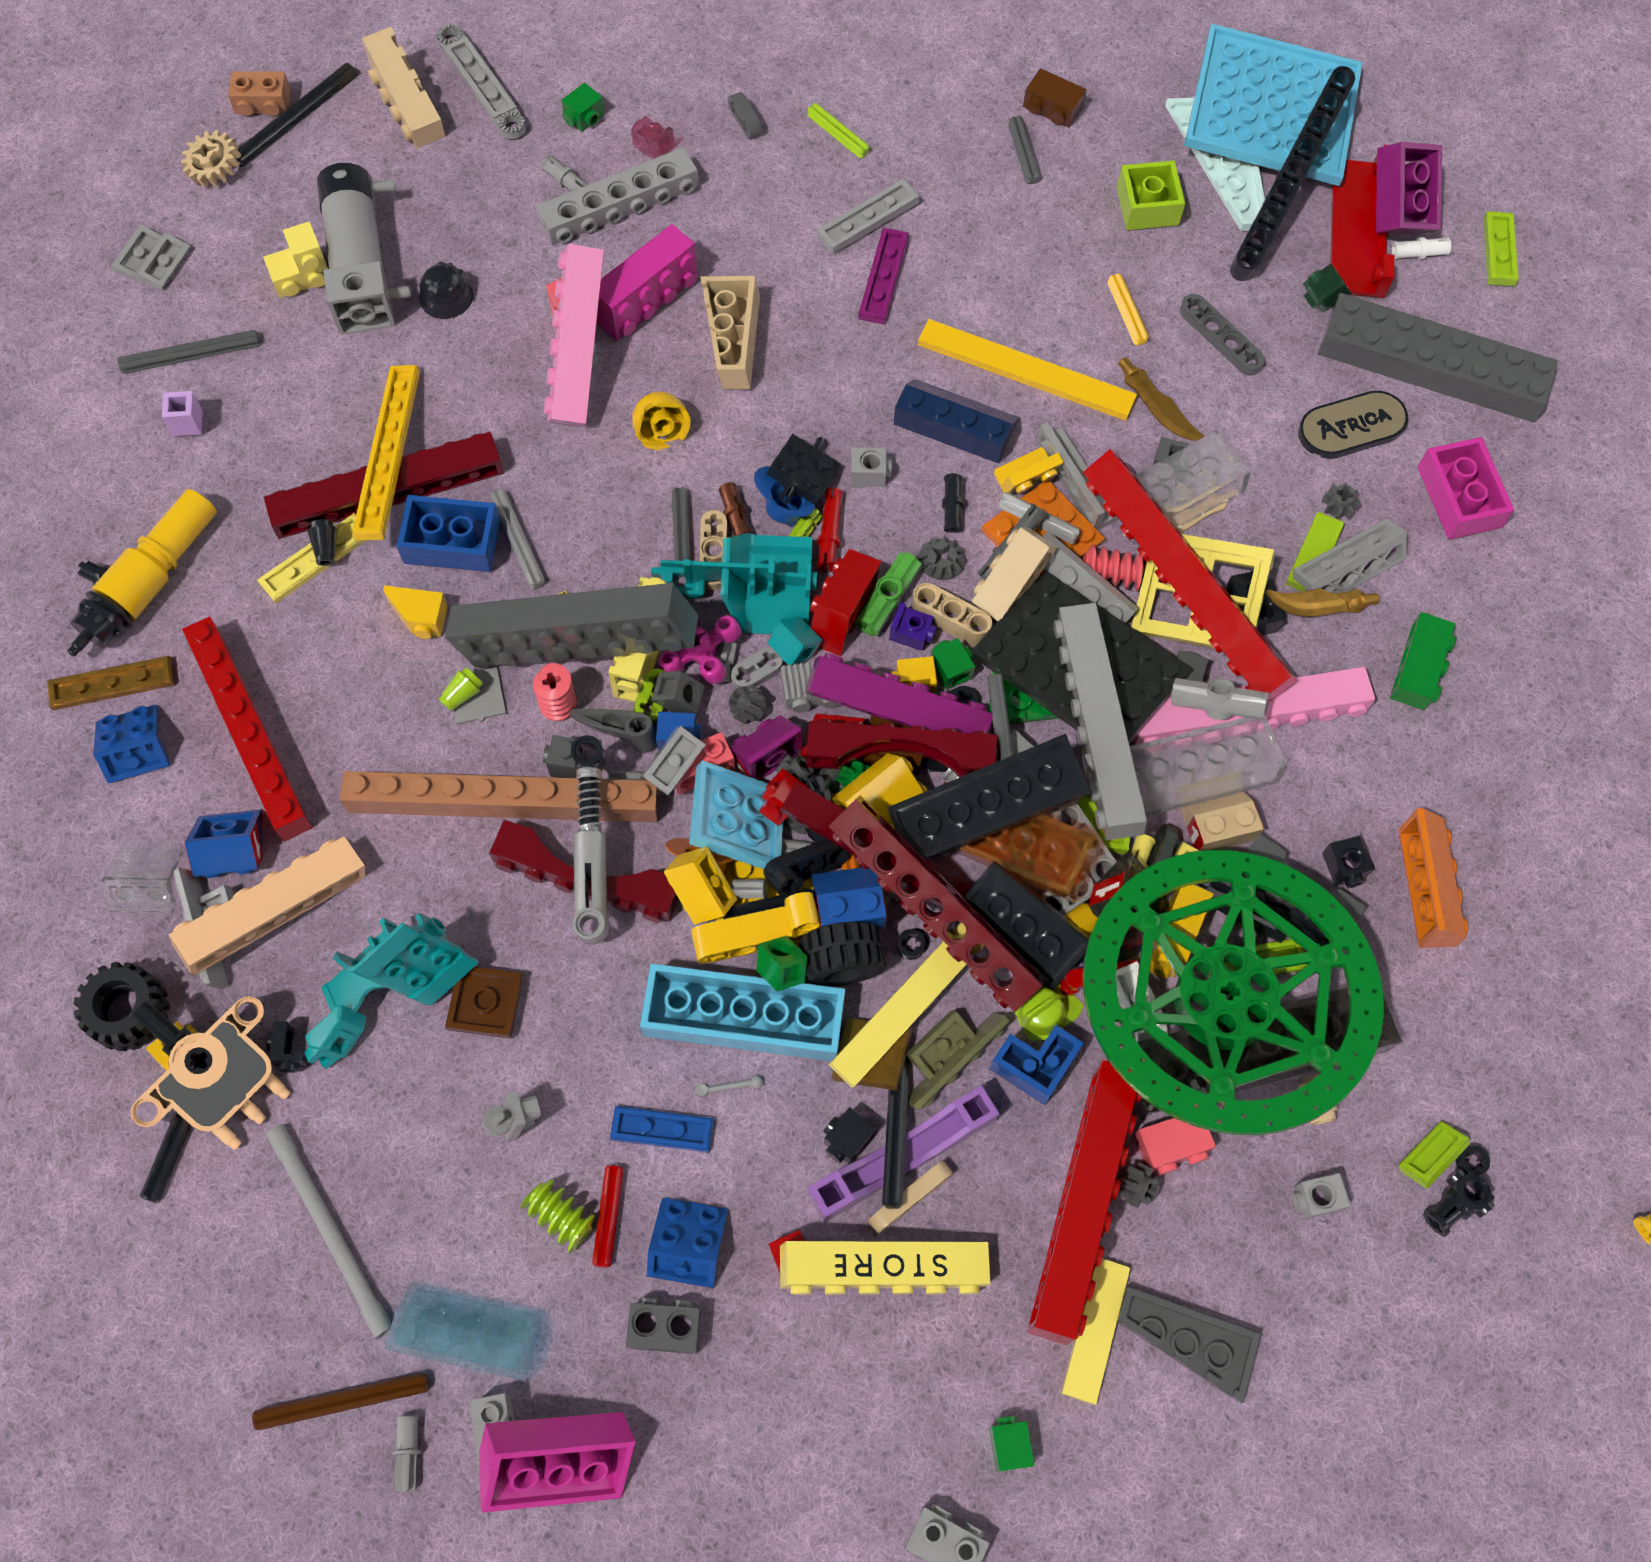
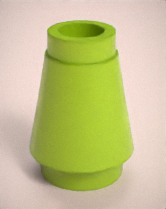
[438,667,483,711]

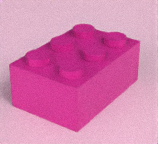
[1417,437,1515,540]

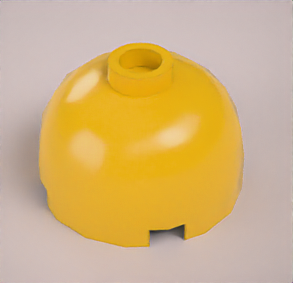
[632,391,691,451]

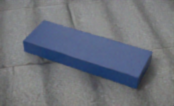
[610,1106,714,1153]

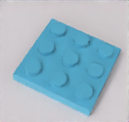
[689,760,783,869]

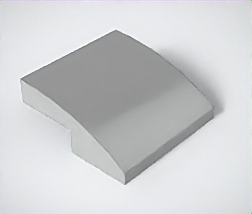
[111,224,191,290]

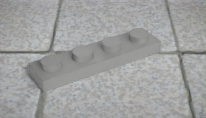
[817,179,919,254]
[1043,531,1138,623]

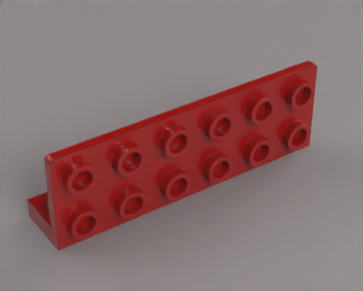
[1330,144,1395,298]

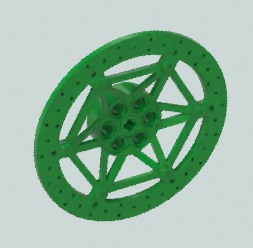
[1083,850,1384,1136]

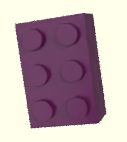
[1376,142,1442,235]

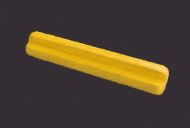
[1107,273,1149,346]

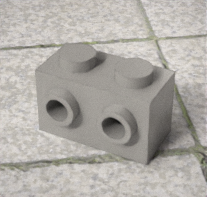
[904,1504,990,1562]

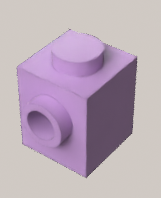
[162,391,203,436]

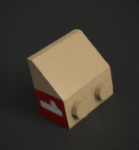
[1177,784,1264,851]

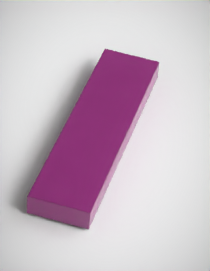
[858,227,909,325]

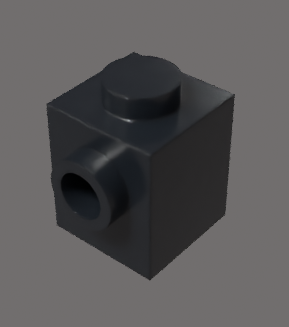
[823,1107,876,1164]

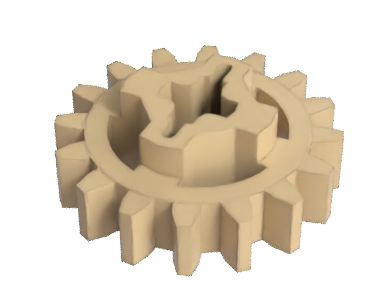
[180,130,241,187]

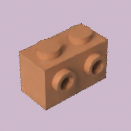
[228,71,291,116]

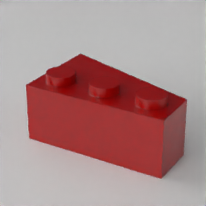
[810,548,882,657]

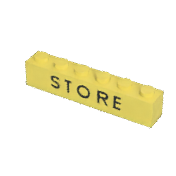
[780,1241,991,1295]

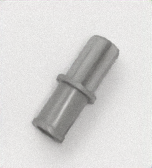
[392,1416,421,1492]

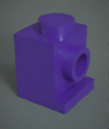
[889,603,937,651]

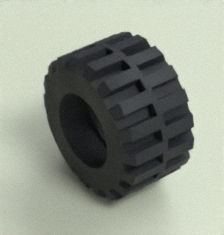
[799,922,885,986]
[73,962,170,1052]

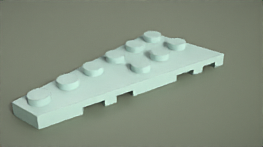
[1165,98,1269,231]

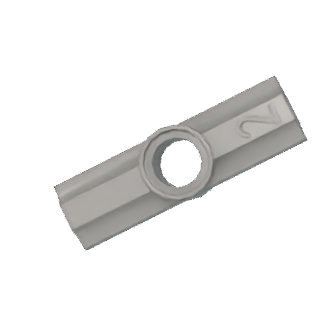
[1171,678,1270,720]

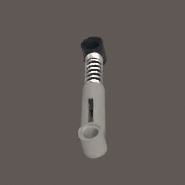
[571,735,609,945]

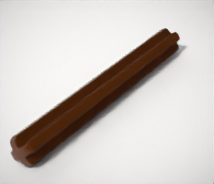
[252,1373,429,1430]

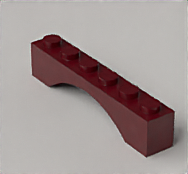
[806,719,997,777]
[489,820,679,923]

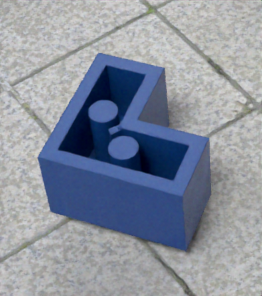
[989,1025,1084,1105]

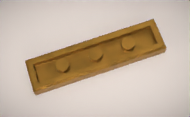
[47,656,175,710]

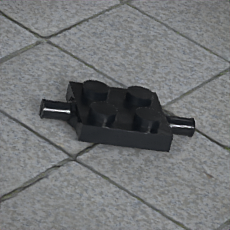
[766,434,841,505]

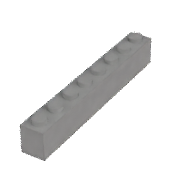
[1054,603,1147,840]

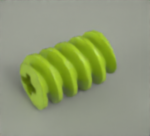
[520,1178,595,1254]

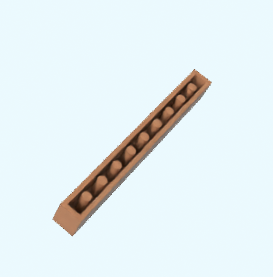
[340,771,659,823]

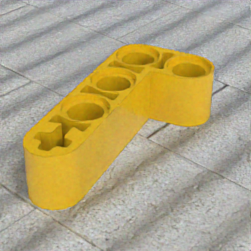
[691,892,821,964]

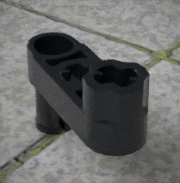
[763,829,850,898]

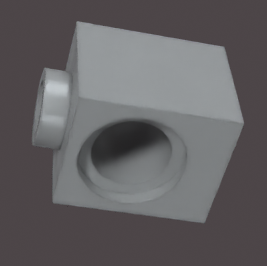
[851,447,892,487]
[1292,1173,1351,1220]

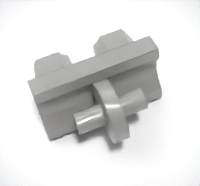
[482,1092,541,1143]

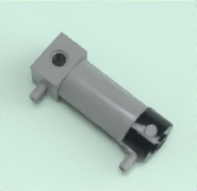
[317,163,411,335]

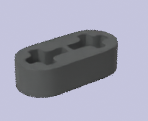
[728,92,762,139]

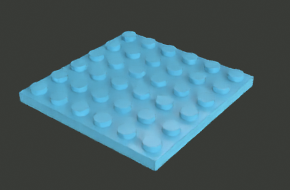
[1184,23,1363,186]

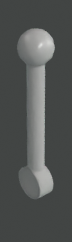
[695,1075,763,1097]

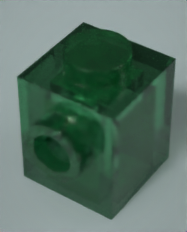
[1302,263,1352,313]

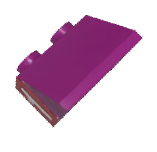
[730,715,802,781]

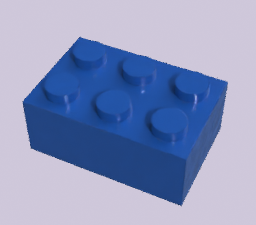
[396,495,501,572]

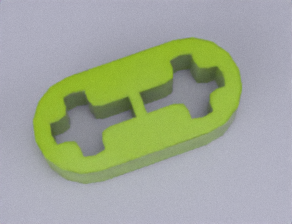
[632,669,665,724]

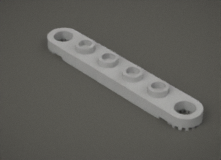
[436,23,526,139]

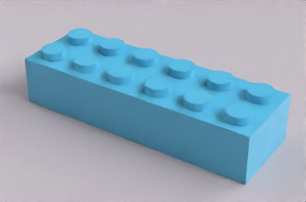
[640,964,845,1061]

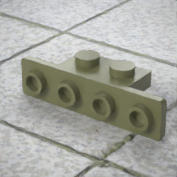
[906,1010,1010,1110]

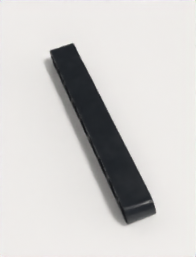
[1230,66,1356,281]

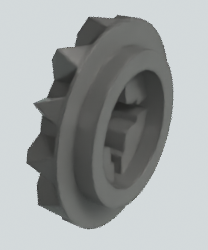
[918,536,966,580]

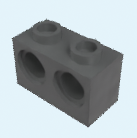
[626,1298,701,1354]

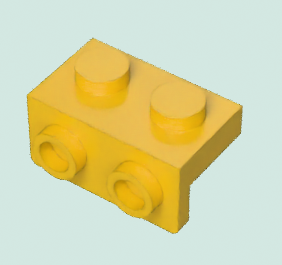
[993,447,1064,494]

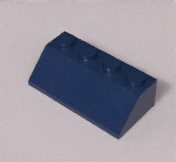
[893,379,1019,464]

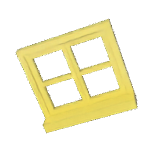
[1131,534,1274,648]

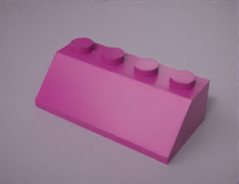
[479,1412,636,1513]

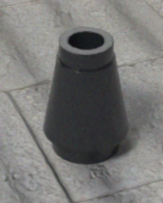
[307,519,338,566]

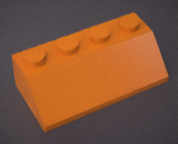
[1398,808,1468,948]

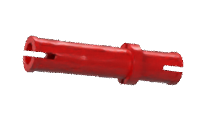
[817,488,843,572]

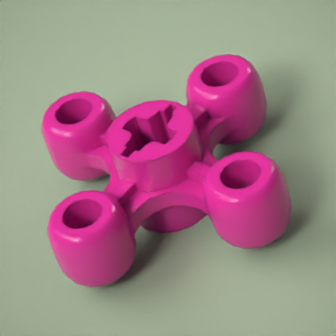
[658,615,741,684]

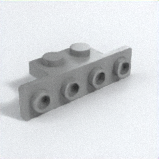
[173,867,234,989]

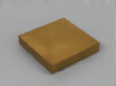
[832,1018,911,1091]

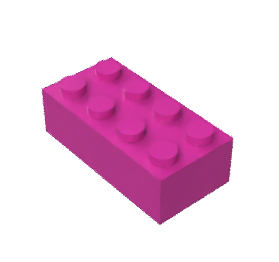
[596,224,698,341]

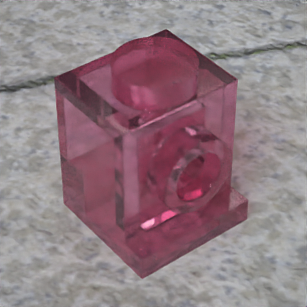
[631,116,674,159]

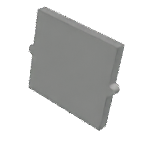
[447,666,506,725]

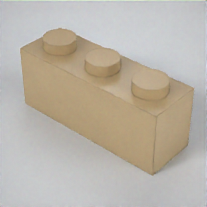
[971,527,1057,621]

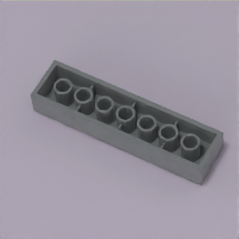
[1317,293,1558,423]
[444,583,698,668]

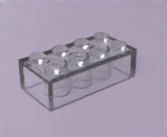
[1135,430,1250,529]

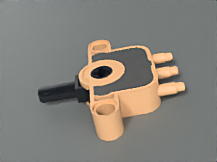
[131,996,290,1150]

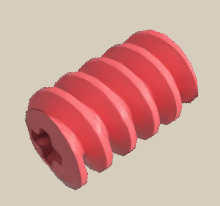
[1083,545,1144,591]
[533,663,577,721]

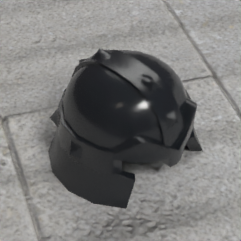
[418,261,473,319]

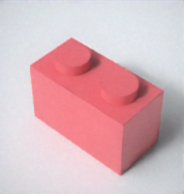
[1133,1118,1216,1176]

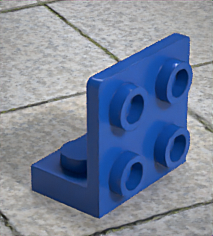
[93,705,170,783]
[646,1198,728,1288]

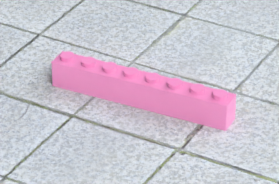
[1132,667,1375,750]

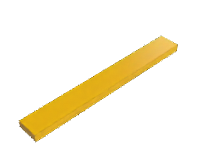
[918,319,1137,421]
[352,365,420,541]

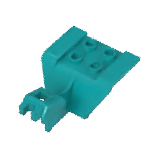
[651,533,817,635]
[304,913,479,1069]

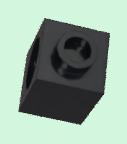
[1322,836,1373,889]

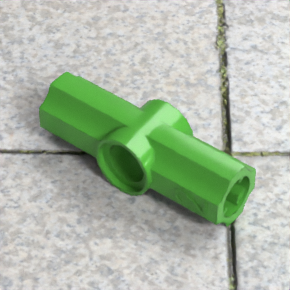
[855,552,922,636]

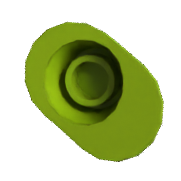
[1015,983,1083,1041]

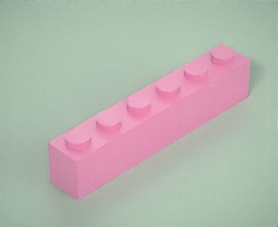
[544,244,604,426]

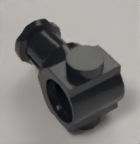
[1423,1168,1495,1237]

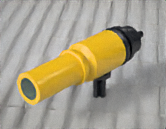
[67,489,217,657]

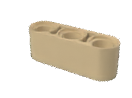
[912,583,992,646]

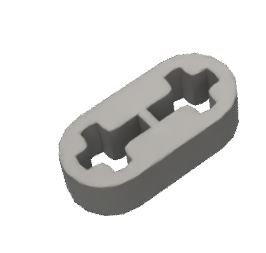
[731,647,783,689]

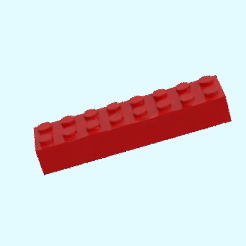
[1027,1060,1141,1345]

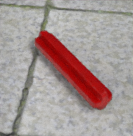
[592,1165,624,1268]

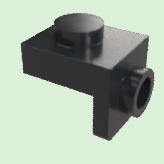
[266,1021,310,1073]

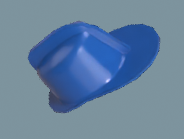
[754,466,815,528]

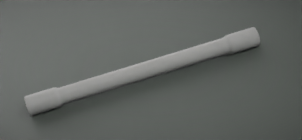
[265,1124,394,1339]

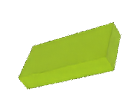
[1398,1120,1470,1189]

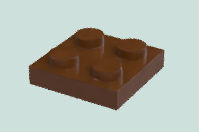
[445,967,524,1039]

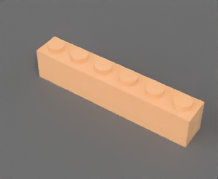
[169,836,365,976]

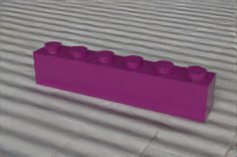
[804,653,993,733]

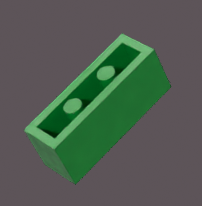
[1389,612,1457,711]

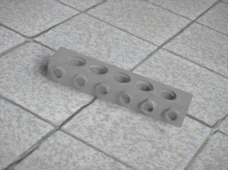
[536,147,699,246]

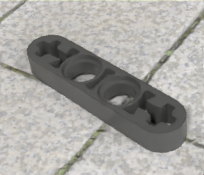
[1180,294,1265,376]

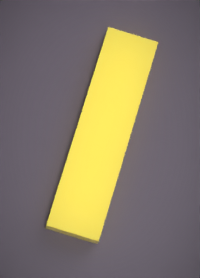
[257,513,367,603]
[1061,1259,1130,1405]

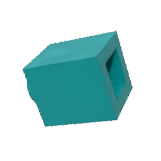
[767,616,822,665]

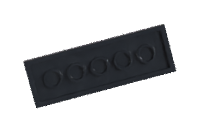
[887,733,1091,861]

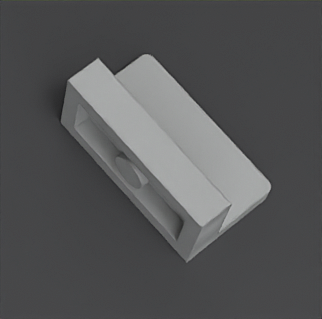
[640,726,706,795]

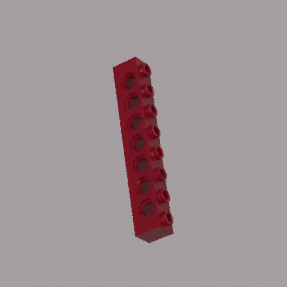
[828,795,1044,1012]

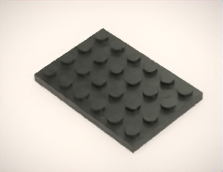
[971,571,1191,744]

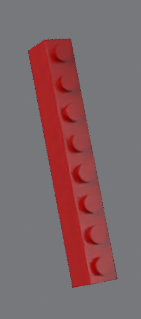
[182,616,313,842]

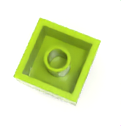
[1116,160,1185,230]

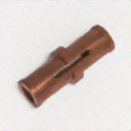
[718,482,752,536]

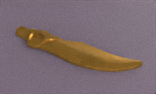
[1118,357,1209,442]
[1266,588,1379,617]

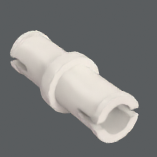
[1392,237,1451,260]

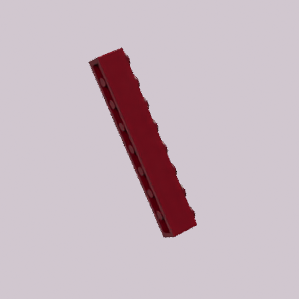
[263,431,504,539]

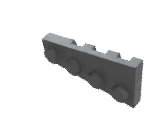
[1117,1287,1261,1404]

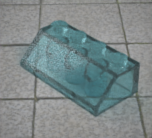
[385,1282,545,1383]

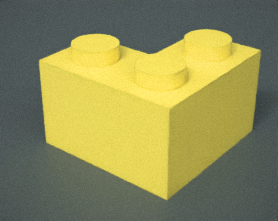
[263,221,328,298]

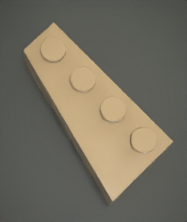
[362,27,445,149]
[700,276,760,389]

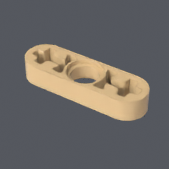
[700,510,727,591]
[868,1160,954,1235]

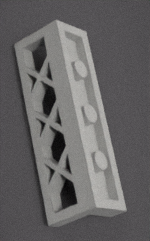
[1036,422,1118,530]
[1293,519,1407,594]

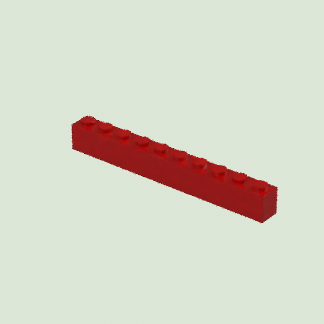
[1083,449,1297,702]

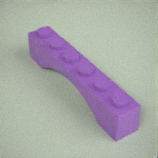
[808,1085,999,1223]

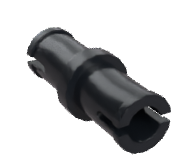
[942,473,965,533]

